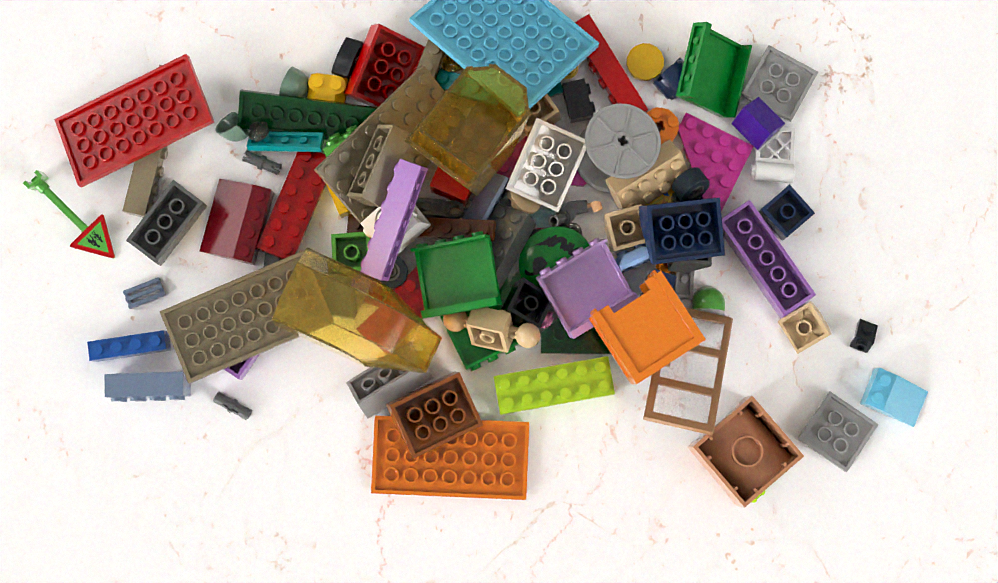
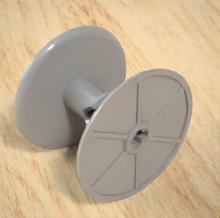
[577,104,661,193]

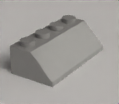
[346,342,433,419]

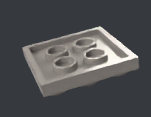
[741,45,818,122]
[797,391,879,472]

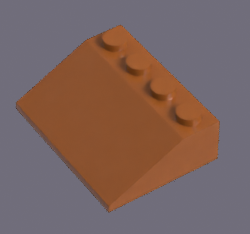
[386,371,483,459]

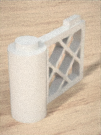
[750,127,795,183]

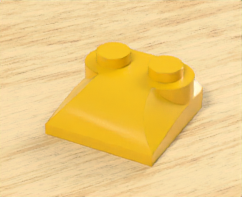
[307,73,349,103]

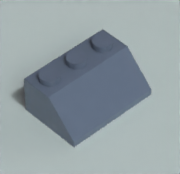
[462,171,509,220]

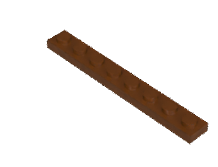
[347,214,496,241]

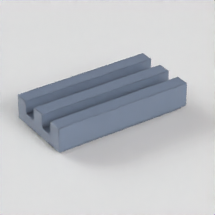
[123,277,166,309]

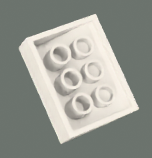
[505,118,586,212]

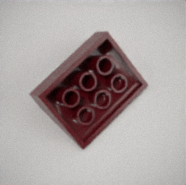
[199,179,275,266]

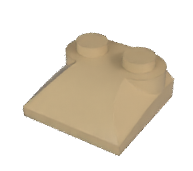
[778,301,832,354]

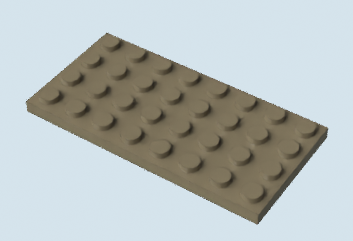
[314,66,466,223]
[159,251,334,384]

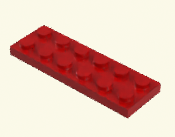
[256,152,327,259]

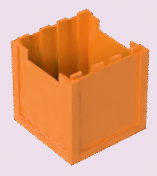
[588,270,706,384]

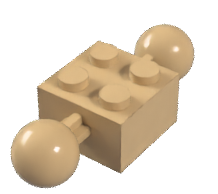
[443,307,541,353]

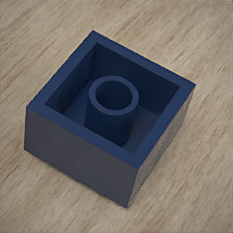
[758,184,815,241]

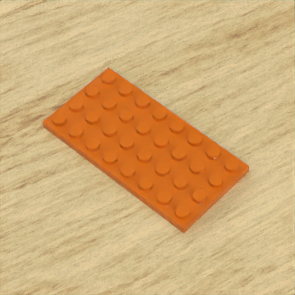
[371,416,529,500]

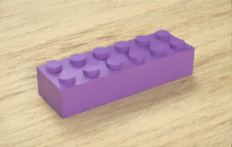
[722,200,816,318]

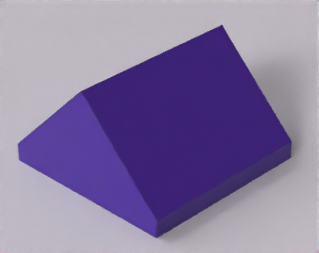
[731,97,786,150]

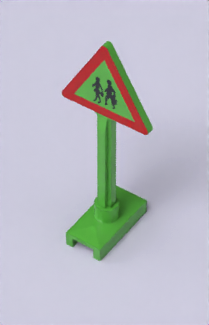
[23,170,115,259]

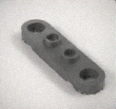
[415,198,464,219]

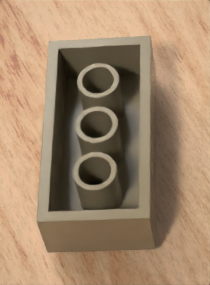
[347,124,413,207]

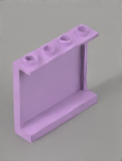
[536,237,638,339]

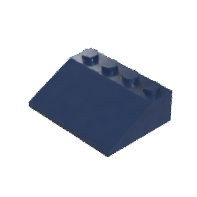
[639,197,725,265]

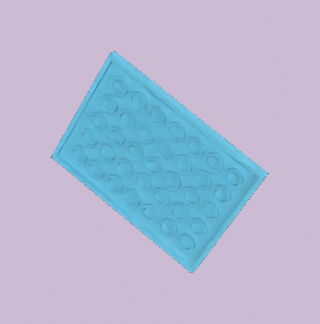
[409,0,599,117]

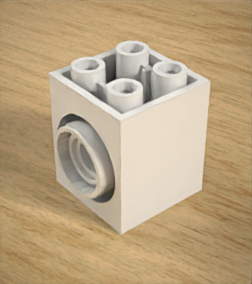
[360,205,431,254]

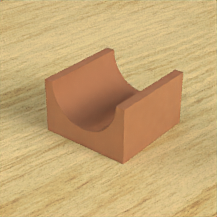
[687,396,804,508]

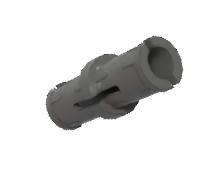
[242,150,282,175]
[213,391,253,421]

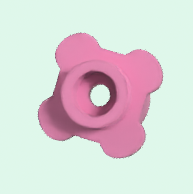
[541,311,554,329]

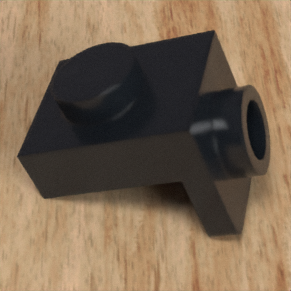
[850,319,878,353]

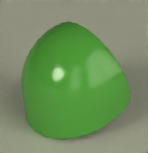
[692,286,725,311]

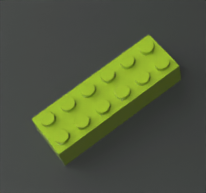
[493,356,615,415]

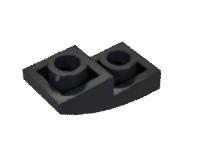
[331,37,363,79]

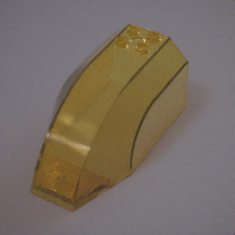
[272,247,442,373]

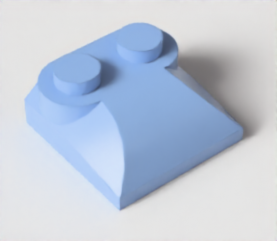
[615,243,650,273]

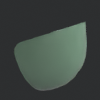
[279,66,309,98]
[215,112,249,142]

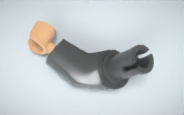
[548,200,603,227]

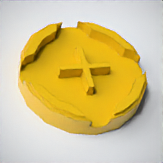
[626,43,664,81]

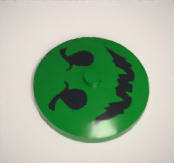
[519,226,590,289]

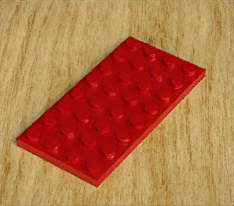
[54,54,215,188]

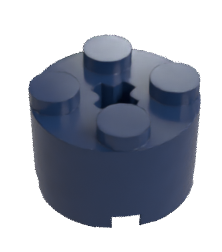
[652,57,684,101]

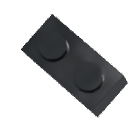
[562,78,596,124]

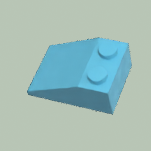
[860,368,928,427]

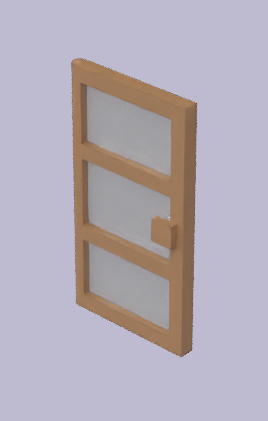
[643,307,733,435]

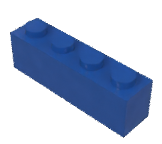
[87,330,171,362]

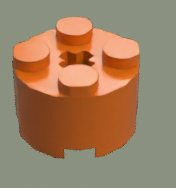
[647,107,679,144]

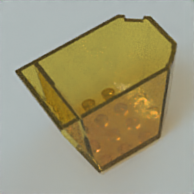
[405,64,530,196]

